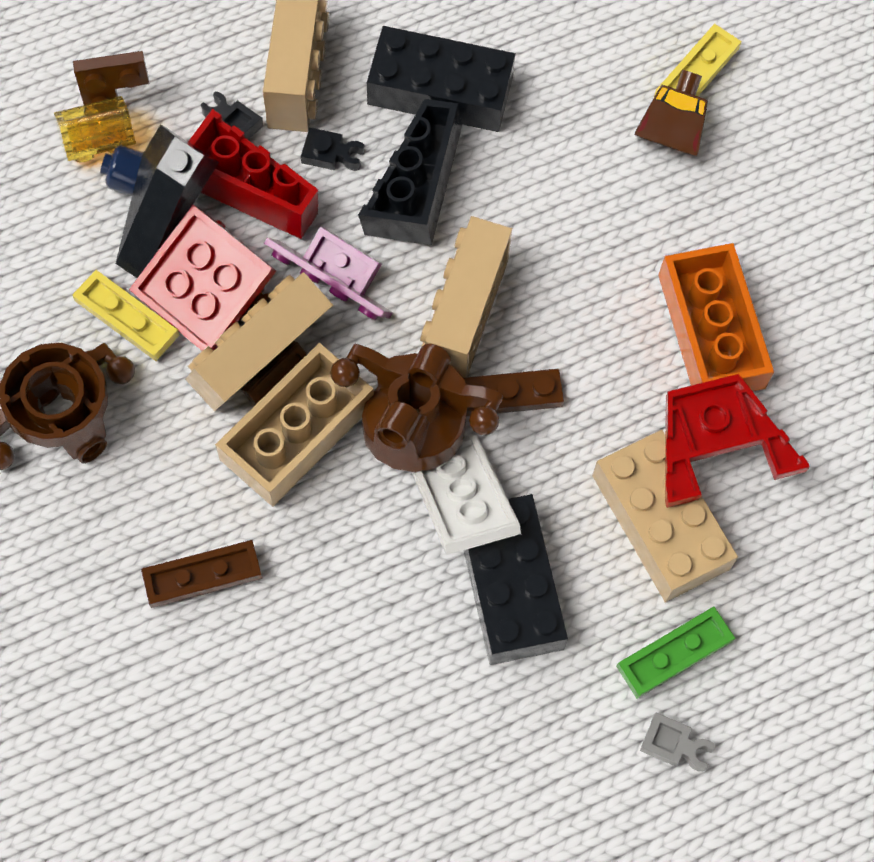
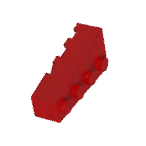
[188,108,318,239]

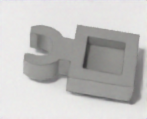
[640,712,715,772]

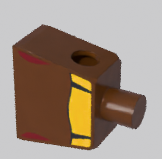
[634,70,708,157]

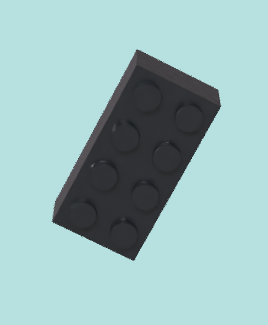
[366,26,516,132]
[463,494,568,665]

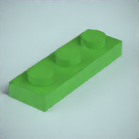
[616,606,735,699]

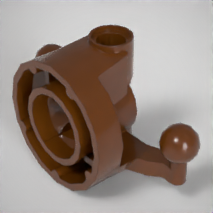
[0,343,135,471]
[330,344,503,472]

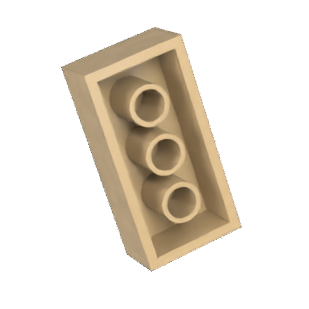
[263,0,329,132]
[420,216,513,378]
[185,272,333,412]
[215,343,374,507]
[592,430,738,603]

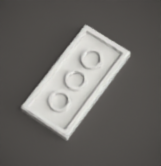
[412,435,521,555]

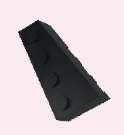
[358,99,462,245]

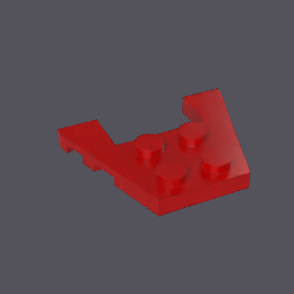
[665,374,810,508]

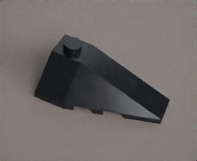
[115,124,219,278]

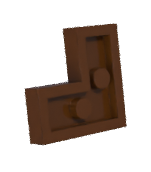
[73,51,150,116]

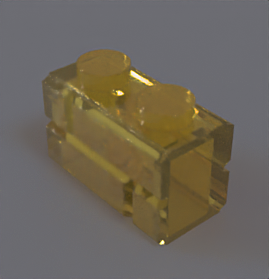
[54,96,136,162]

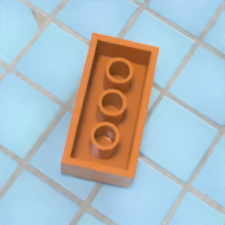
[658,243,774,391]

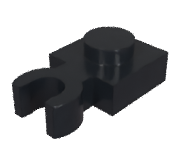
[201,91,263,140]
[301,127,365,171]

